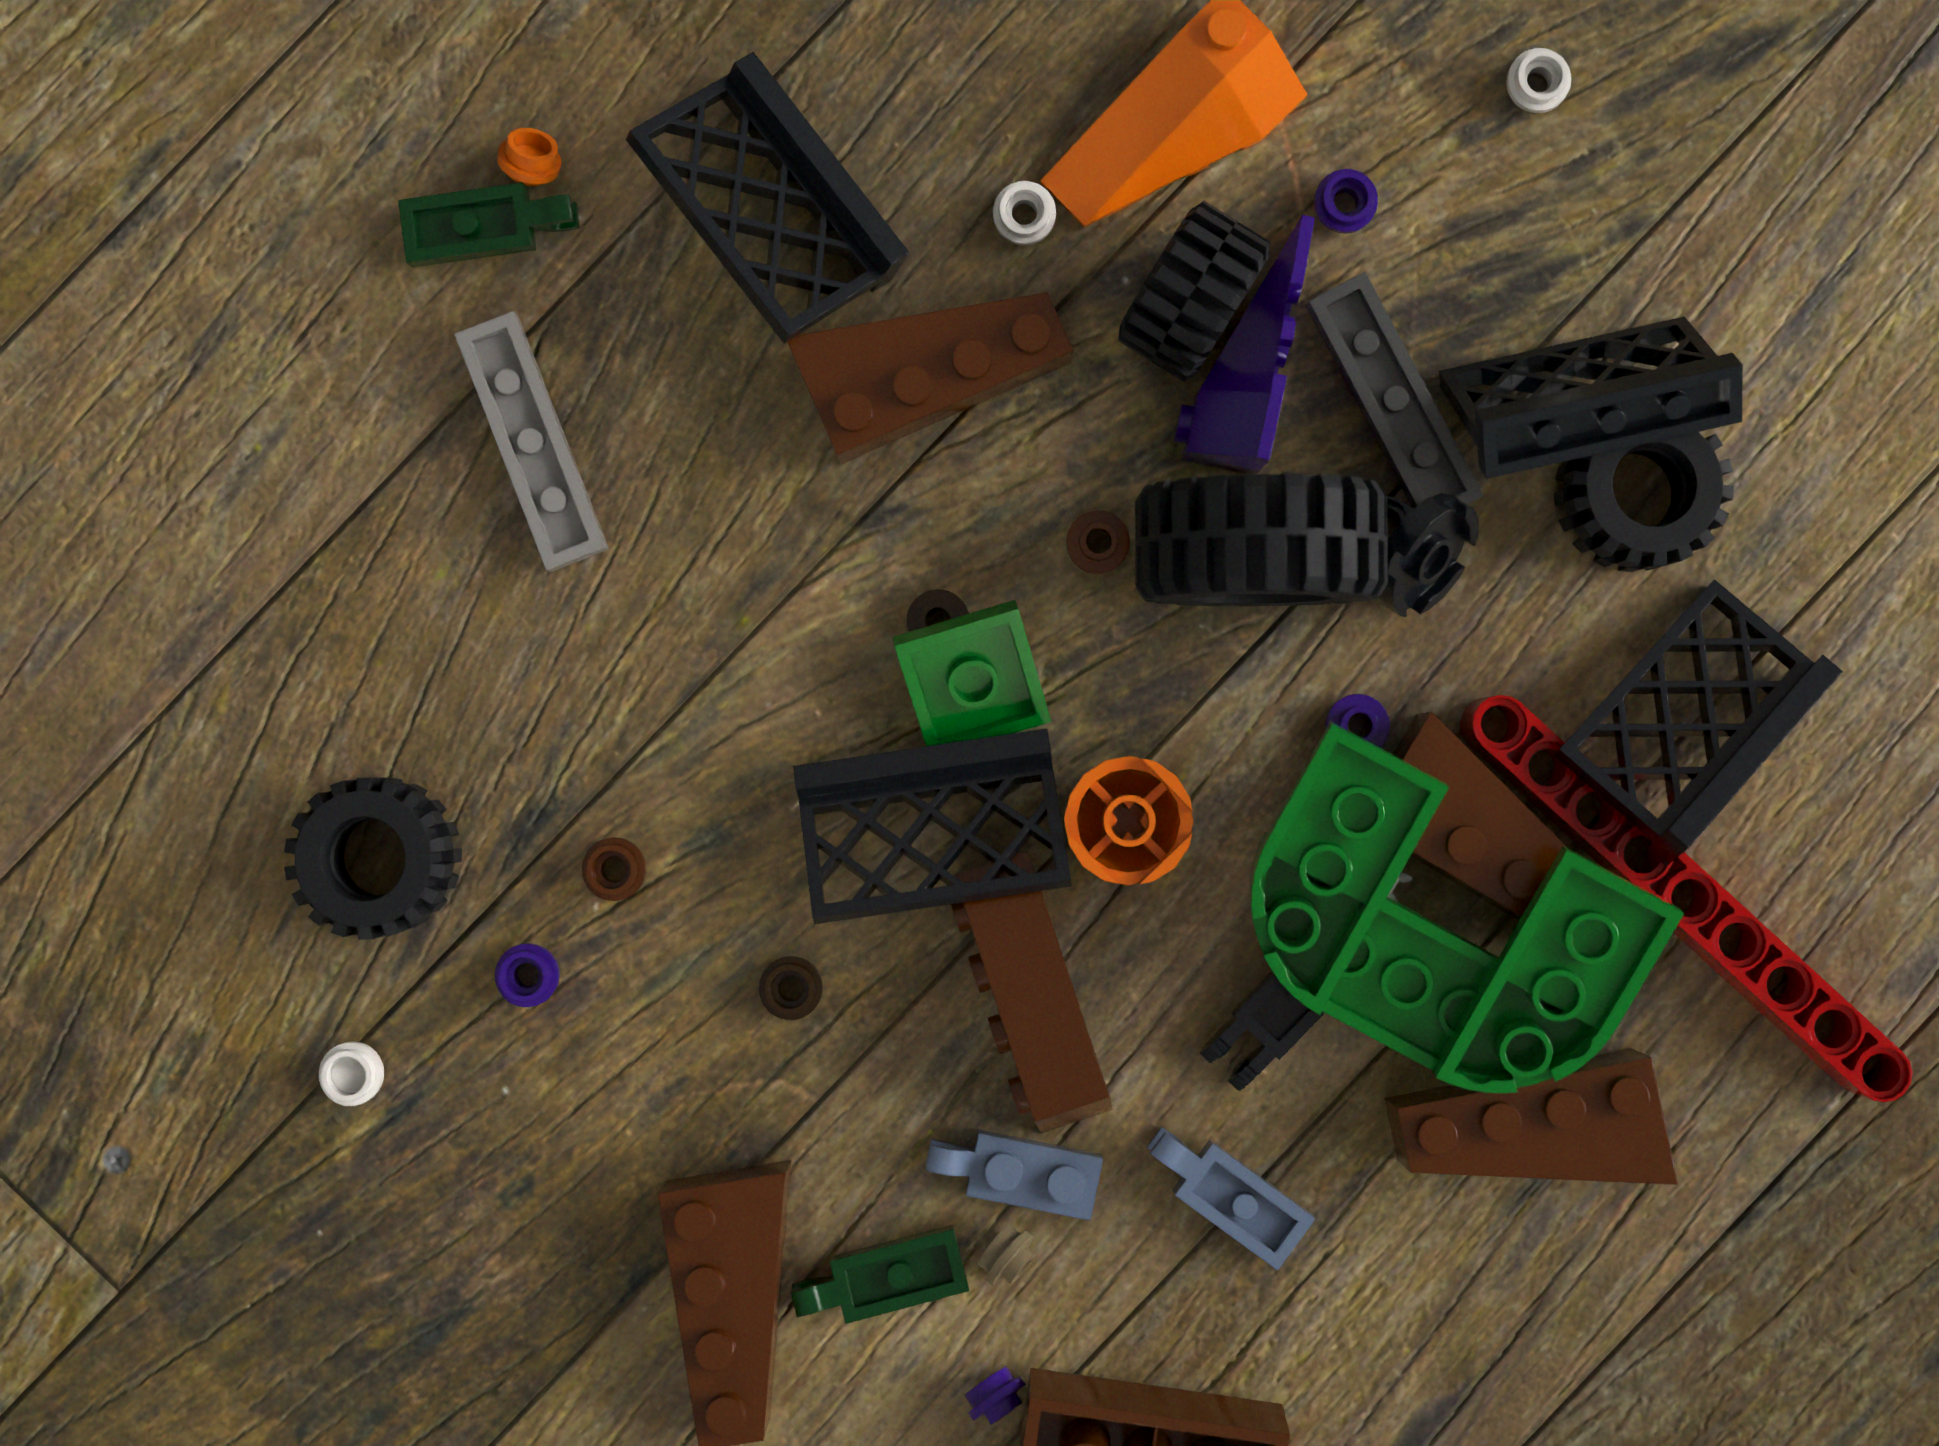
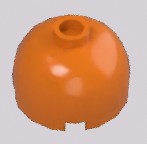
[1063,756,1193,886]

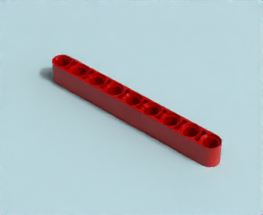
[1460,695,1913,1102]

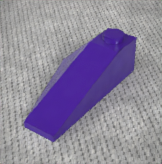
[1174,215,1315,474]

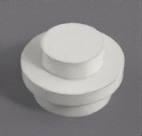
[319,1042,384,1106]

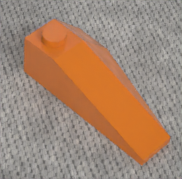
[1040,0,1307,228]

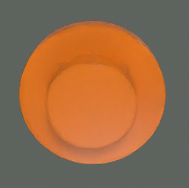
[497,128,562,186]

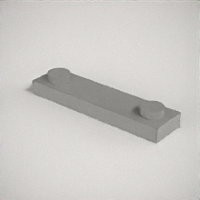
[454,311,609,572]

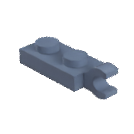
[1146,1126,1315,1270]
[926,1129,1103,1221]

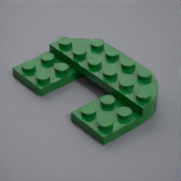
[1249,721,1684,1094]

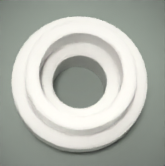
[1506,48,1571,113]
[993,181,1056,246]

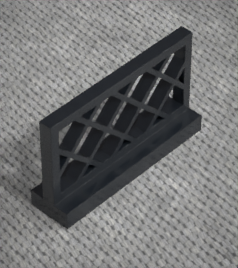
[626,52,910,344]
[1439,316,1743,479]
[1554,579,1843,866]
[793,728,1071,924]

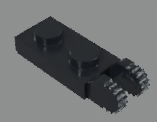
[1200,971,1325,1091]

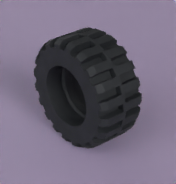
[1135,473,1388,607]

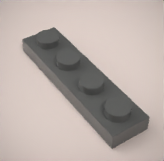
[1305,272,1484,508]

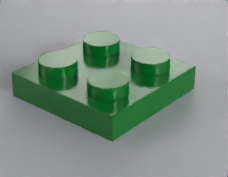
[892,600,1052,746]

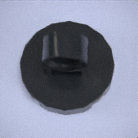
[1378,493,1479,617]

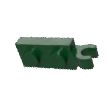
[398,182,580,268]
[791,1225,969,1324]

